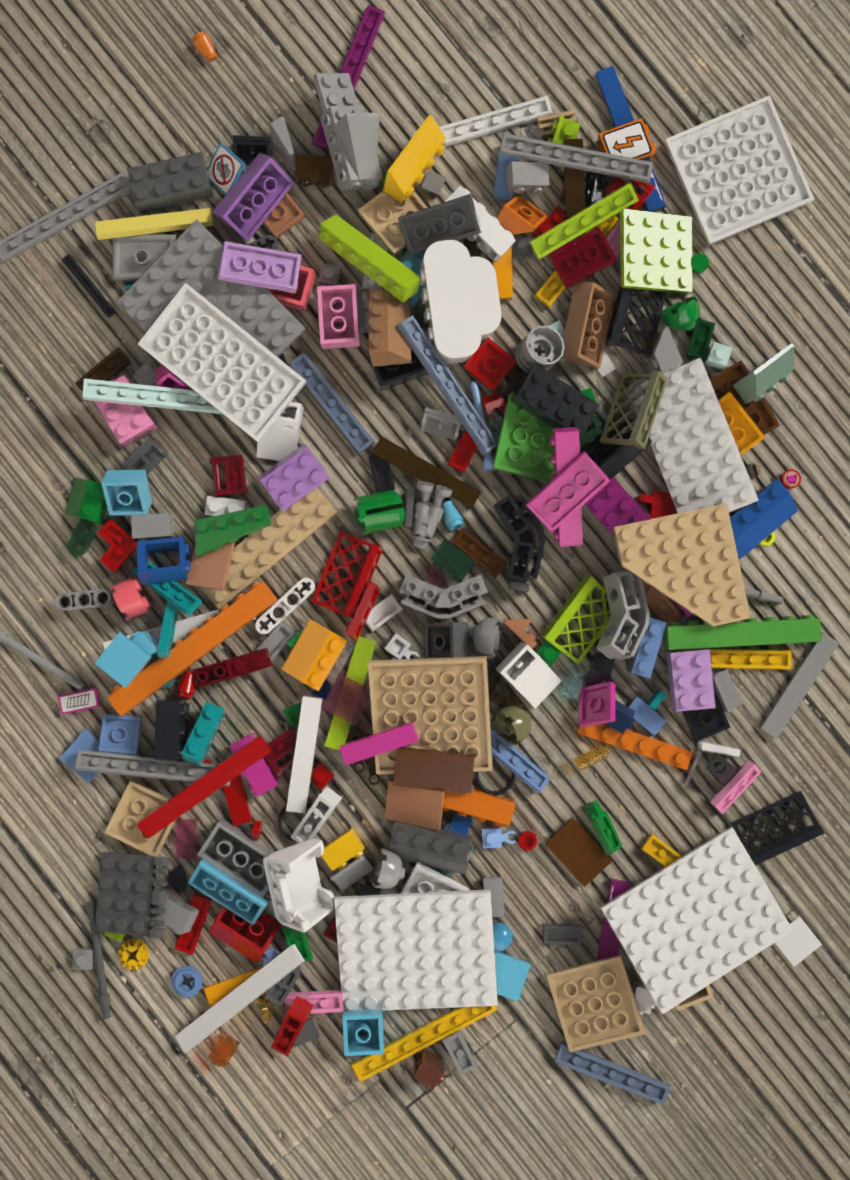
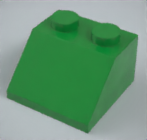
[65,477,107,524]

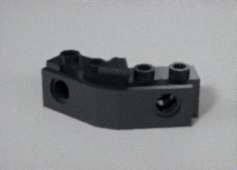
[493,494,546,583]

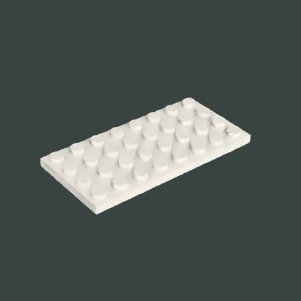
[138,283,307,442]
[630,358,759,513]

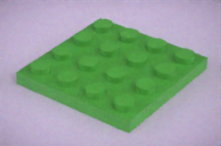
[492,393,555,483]

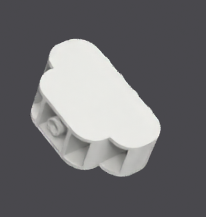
[418,240,501,364]

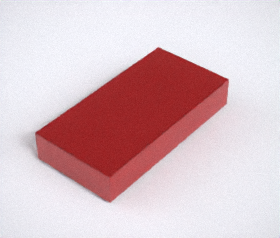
[447,430,477,473]

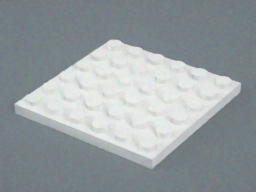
[664,95,815,246]

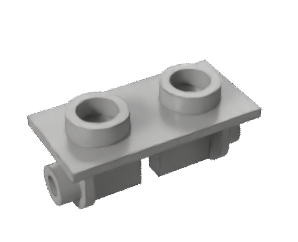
[357,291,369,333]

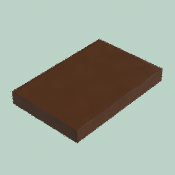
[545,817,613,887]

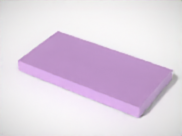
[218,241,302,293]

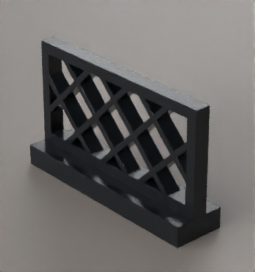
[605,282,667,356]
[731,791,825,866]

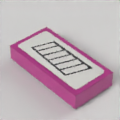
[58,688,101,715]

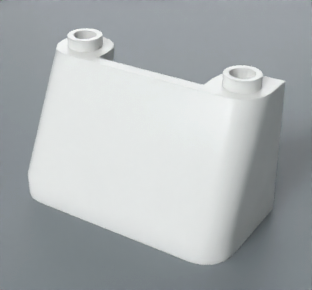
[263,838,335,933]

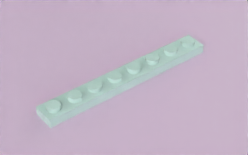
[83,379,223,414]

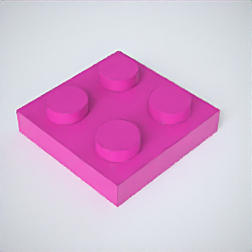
[579,682,615,727]

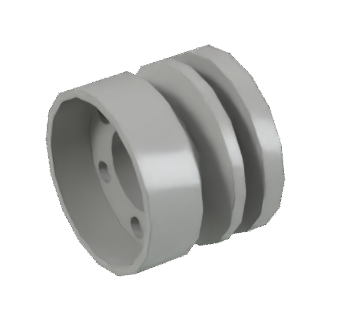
[515,326,564,372]

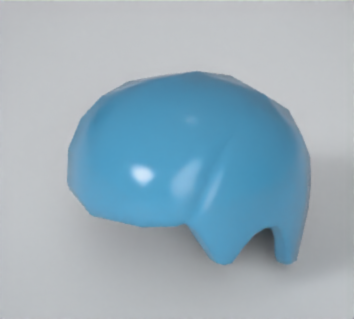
[493,921,513,952]

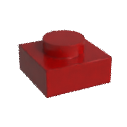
[310,762,334,790]

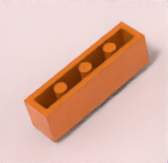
[440,789,516,827]

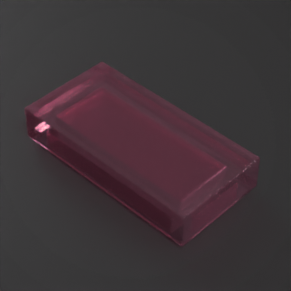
[176,819,197,859]

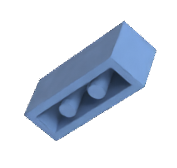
[628,618,667,678]

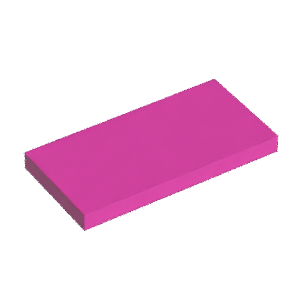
[526,451,611,533]

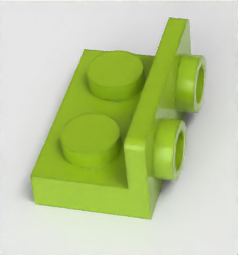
[548,115,581,144]

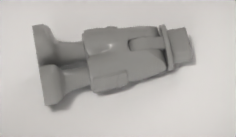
[412,481,452,549]

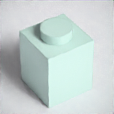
[703,342,733,371]

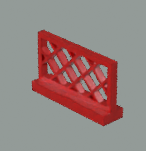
[311,531,383,618]

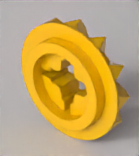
[118,939,149,970]

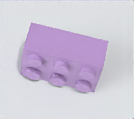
[666,649,715,712]

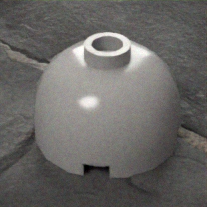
[471,618,503,657]
[372,849,405,889]

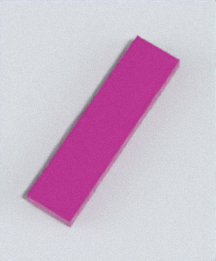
[339,722,419,765]

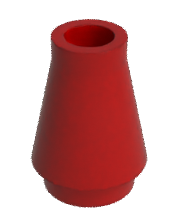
[176,670,195,699]

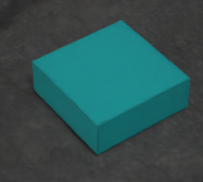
[647,690,667,710]

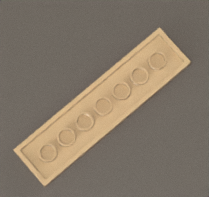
[202,487,338,609]

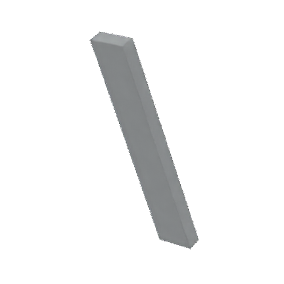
[759,632,839,739]

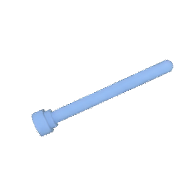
[470,381,496,471]

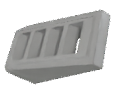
[270,116,295,162]

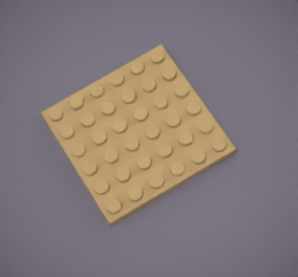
[368,656,493,774]

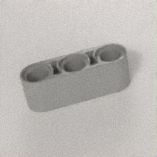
[55,589,115,611]

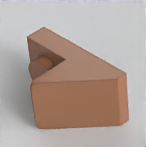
[503,619,537,649]

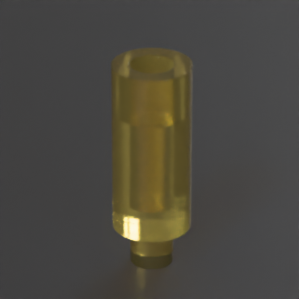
[574,745,613,771]

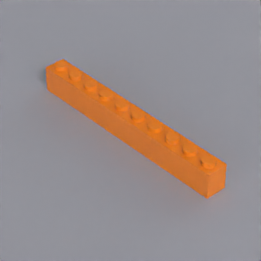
[107,581,278,716]

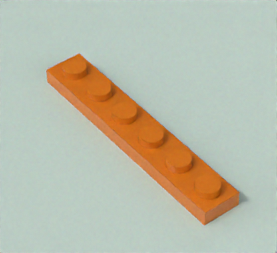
[576,723,693,770]

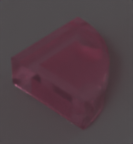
[427,565,447,584]

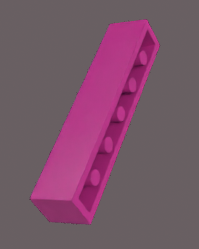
[550,427,583,547]

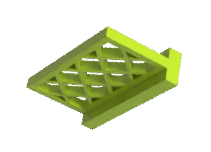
[541,575,611,665]

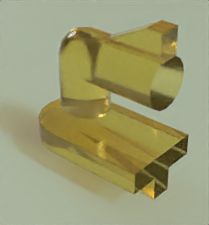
[256,993,272,1024]

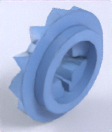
[171,965,203,997]

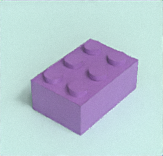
[258,444,329,512]

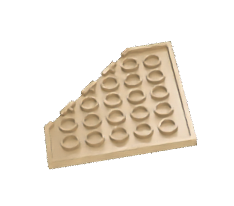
[613,503,751,626]

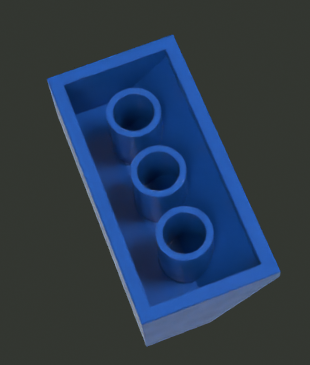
[730,479,798,560]

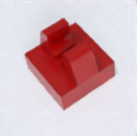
[481,392,505,417]

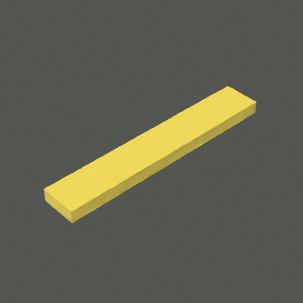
[95,208,213,240]

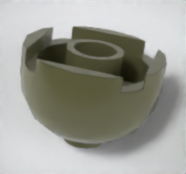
[495,706,531,745]

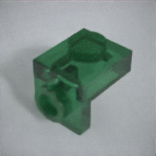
[579,416,603,445]

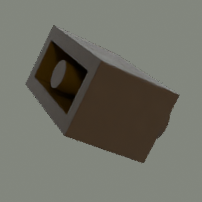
[295,155,335,188]

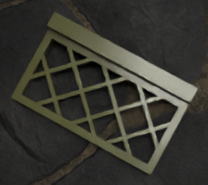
[600,370,668,449]

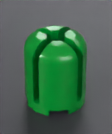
[353,490,405,535]

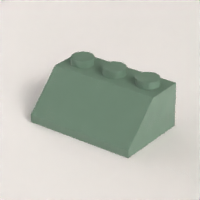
[733,343,795,404]

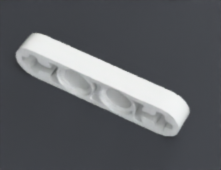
[255,578,315,634]

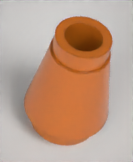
[192,31,218,63]

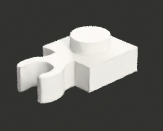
[385,633,419,659]

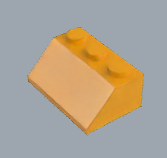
[281,619,347,691]

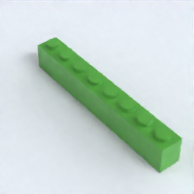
[663,615,822,650]

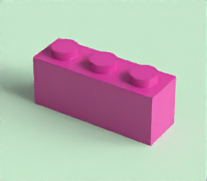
[229,733,280,797]

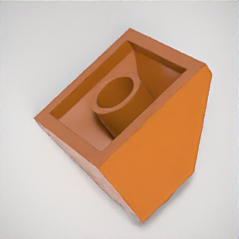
[497,194,548,235]

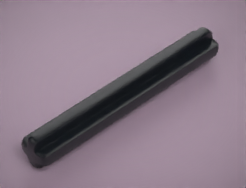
[62,254,116,318]

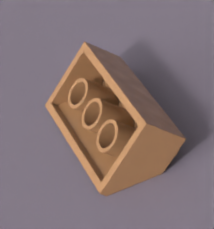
[561,282,615,369]
[369,288,411,367]

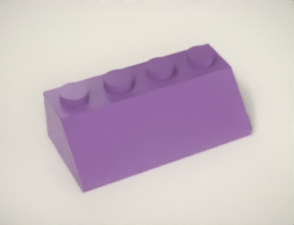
[212,153,294,242]

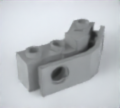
[596,571,650,660]
[399,574,488,619]

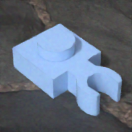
[482,827,515,848]

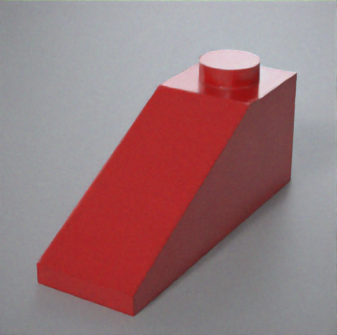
[271,996,314,1057]

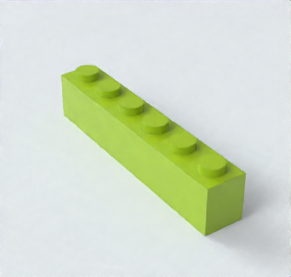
[318,214,421,302]

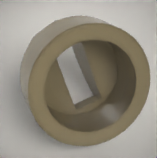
[745,463,761,479]

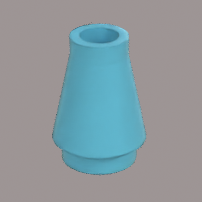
[441,501,463,531]

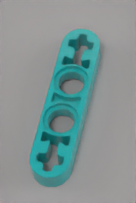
[157,601,179,658]

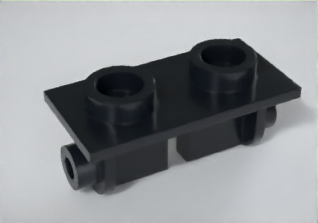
[585,172,607,206]

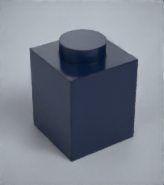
[605,700,635,734]

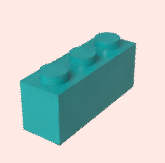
[182,701,225,767]

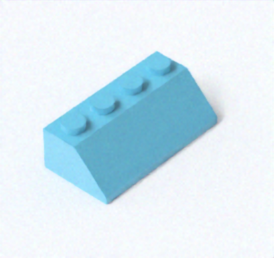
[188,859,270,925]

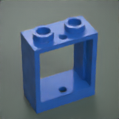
[137,537,191,584]

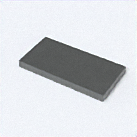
[398,193,482,255]

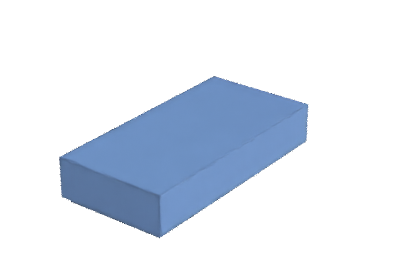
[628,696,667,736]

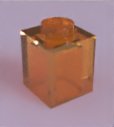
[208,1032,240,1068]

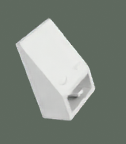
[256,402,304,461]
[495,641,561,708]

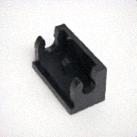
[232,135,273,164]

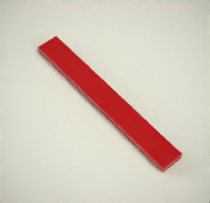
[136,735,272,839]

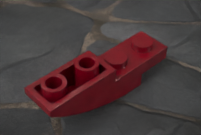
[192,648,273,688]

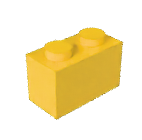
[322,827,365,871]

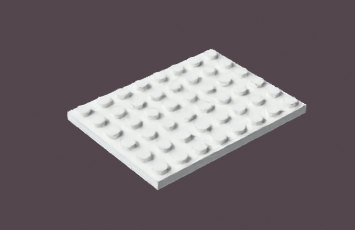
[600,827,793,1014]
[334,890,498,1010]

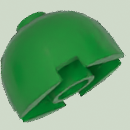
[660,296,700,332]

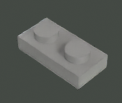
[442,1030,478,1076]

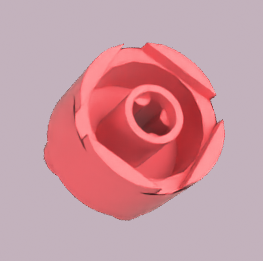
[110,577,151,622]

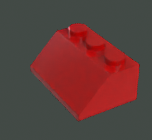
[208,907,282,964]

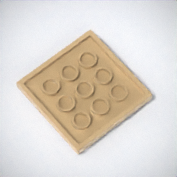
[546,955,645,1052]

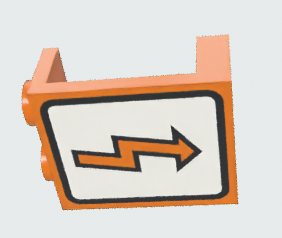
[597,118,656,161]

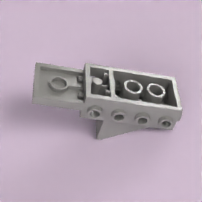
[313,73,383,190]

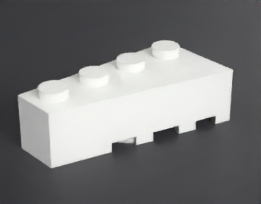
[445,185,516,262]

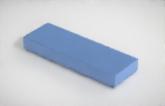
[493,143,517,202]

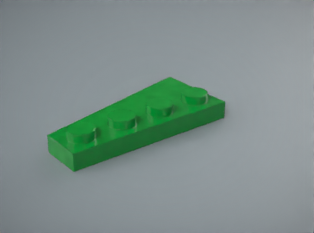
[194,505,271,558]

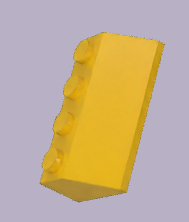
[383,114,446,203]

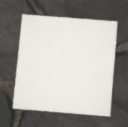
[775,916,822,967]

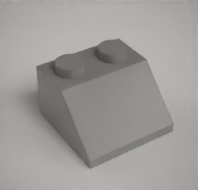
[647,327,683,374]

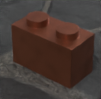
[413,1048,445,1090]

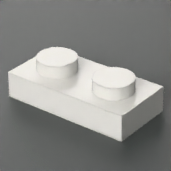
[205,496,246,516]

